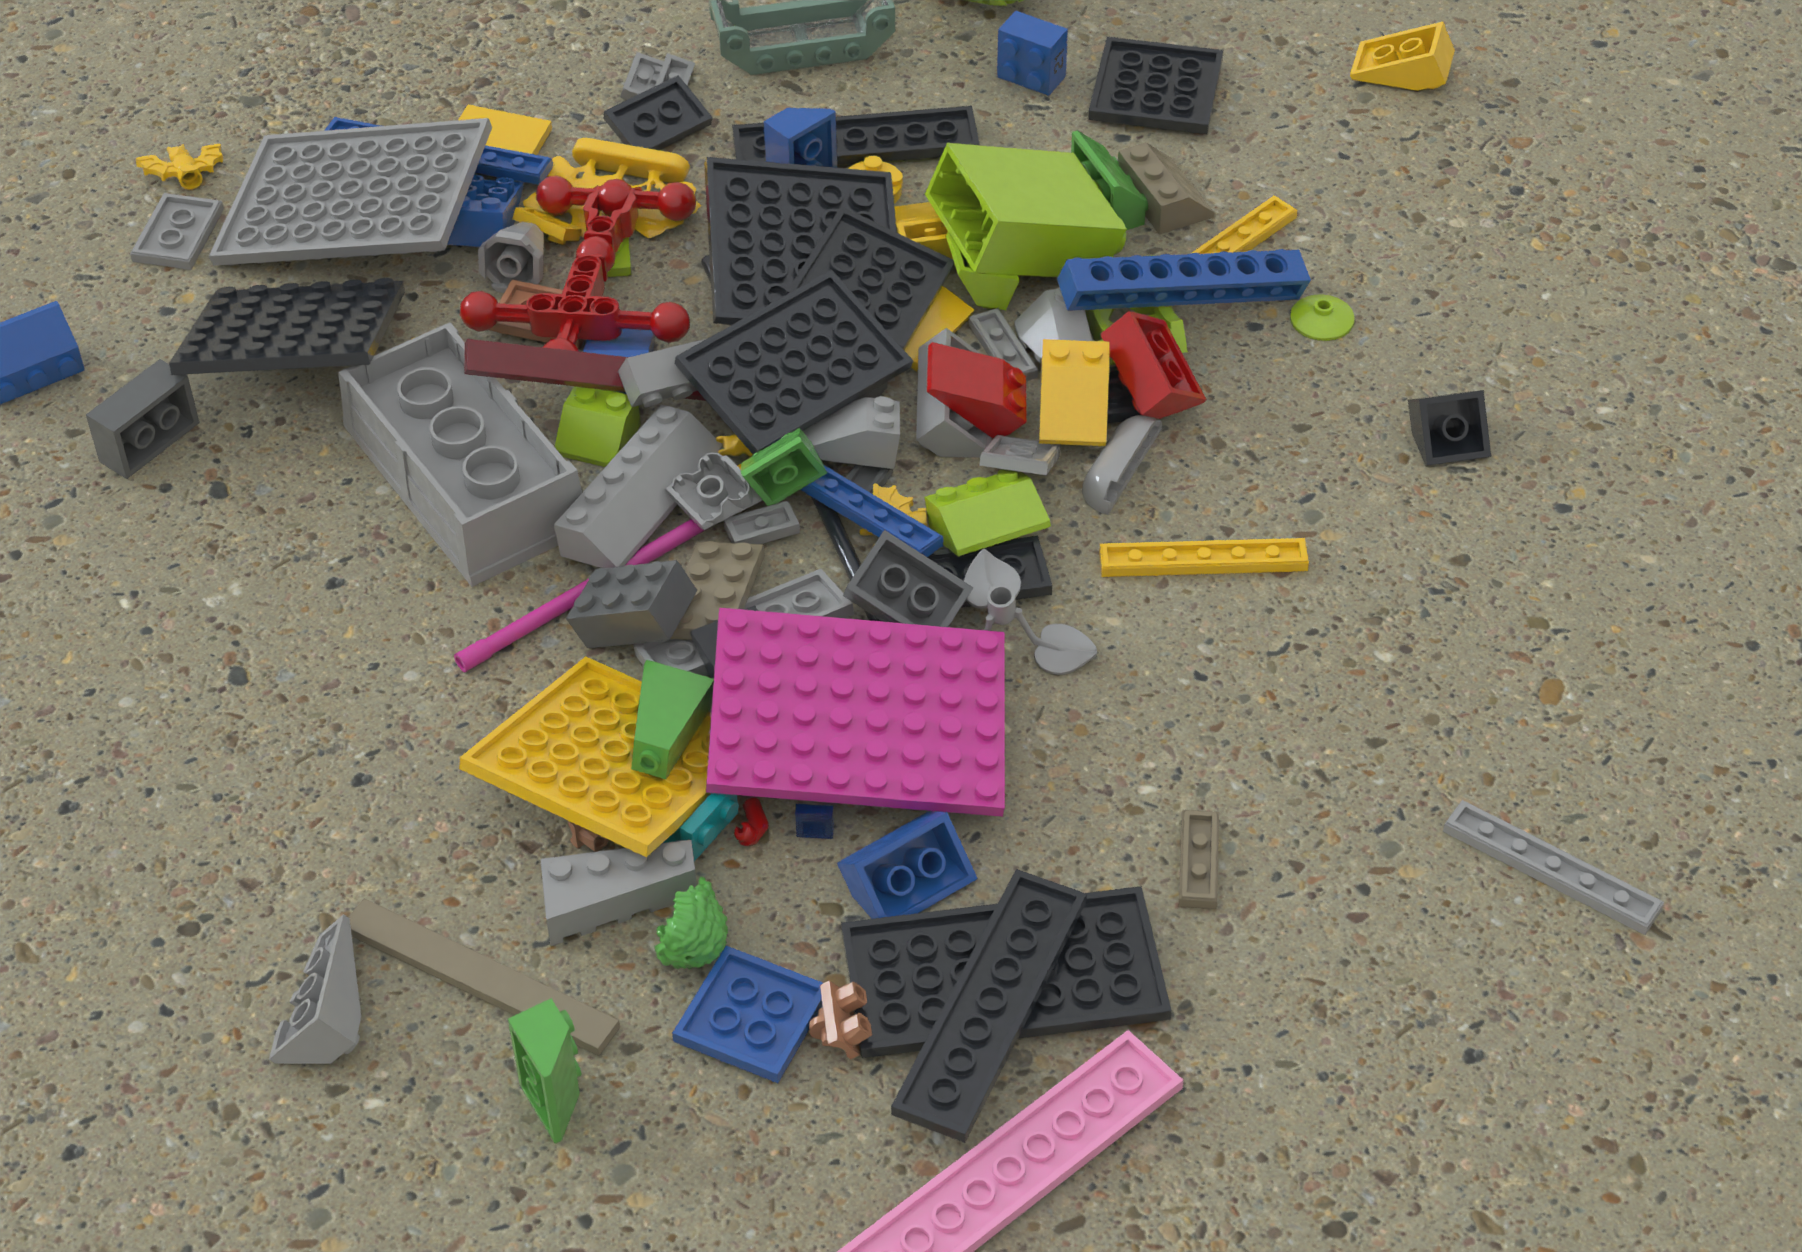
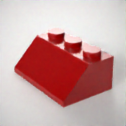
[1100,311,1207,419]

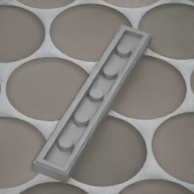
[1443,800,1664,935]

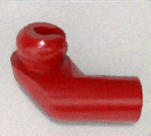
[734,798,769,846]

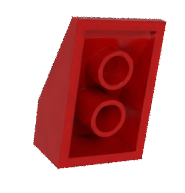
[927,342,1027,439]

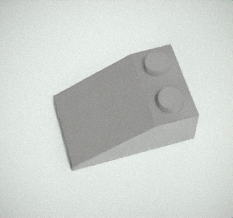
[803,396,900,469]

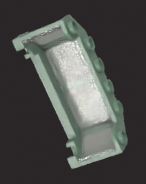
[708,0,895,75]

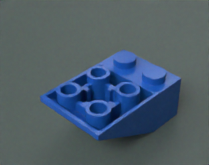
[447,175,524,247]

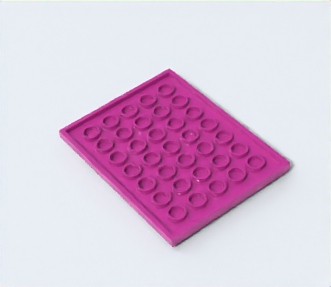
[706,607,1005,817]

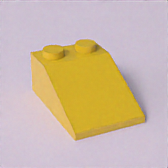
[1350,22,1455,91]
[1039,339,1109,446]

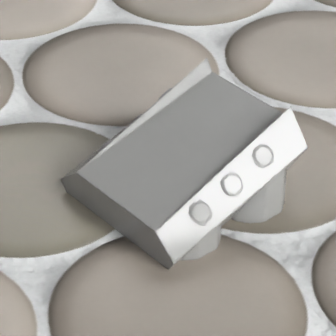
[665,452,762,530]

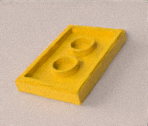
[458,105,552,155]
[904,286,974,372]

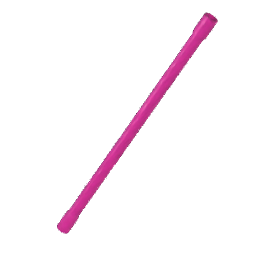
[454,519,714,673]

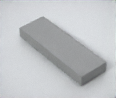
[969,308,1038,381]

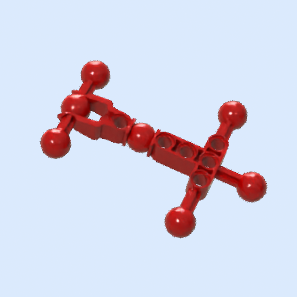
[460,175,696,351]

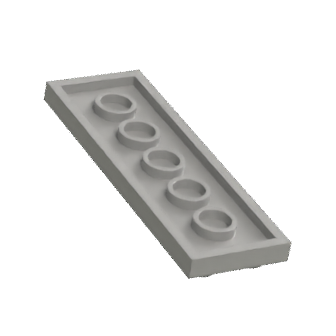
[633,569,854,676]

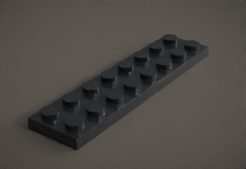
[732,106,980,166]
[891,869,1087,1143]

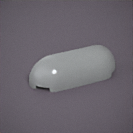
[1082,415,1162,515]

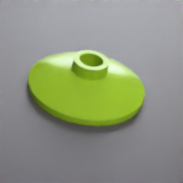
[1290,294,1355,341]

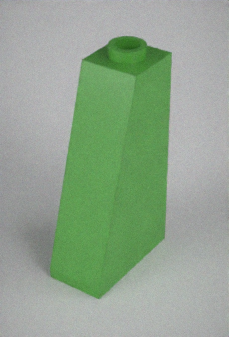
[631,660,714,779]

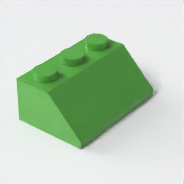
[1071,130,1148,230]
[508,998,582,1144]

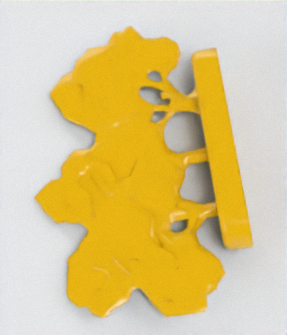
[523,138,702,238]

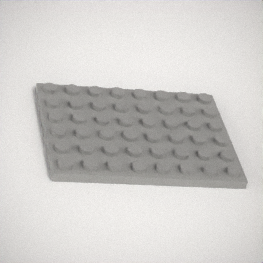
[209,118,492,266]

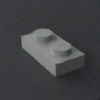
[724,501,800,544]

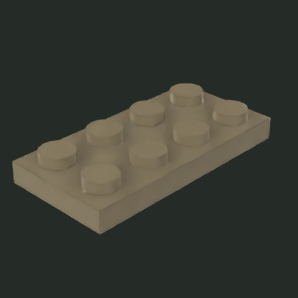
[671,541,765,640]

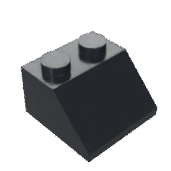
[1408,390,1492,466]

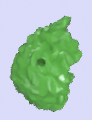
[654,877,728,970]

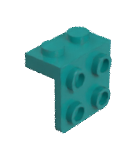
[663,793,739,862]

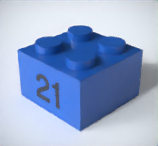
[997,10,1068,96]

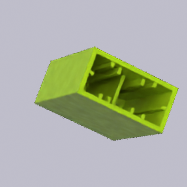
[925,143,1127,277]

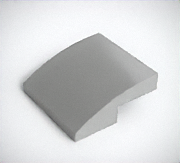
[620,52,695,100]

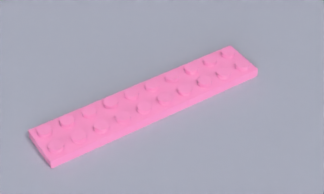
[837,1030,1183,1252]

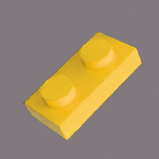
[512,207,582,244]

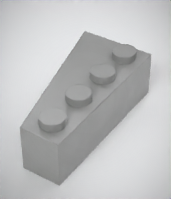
[540,840,697,946]

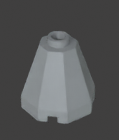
[478,222,544,293]

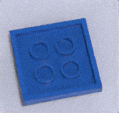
[672,946,823,1083]

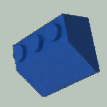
[764,108,837,168]
[0,300,85,404]
[837,811,978,919]

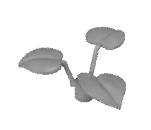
[964,549,1097,675]

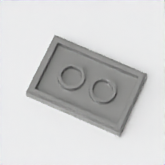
[130,193,224,270]
[979,435,1061,475]

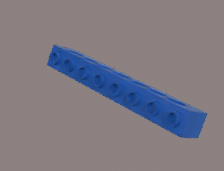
[1057,249,1311,311]

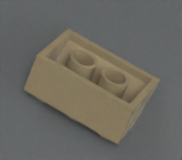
[1118,142,1215,235]

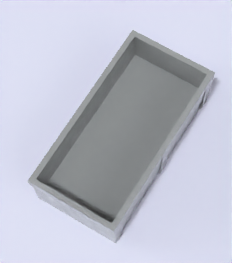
[338,322,582,587]

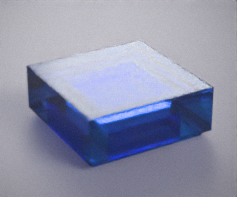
[795,804,834,839]

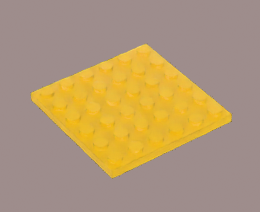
[459,656,711,858]

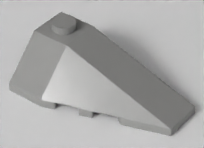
[1014,287,1092,363]
[269,914,361,1064]

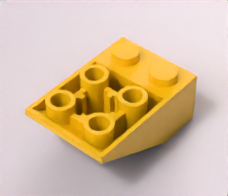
[894,202,955,266]

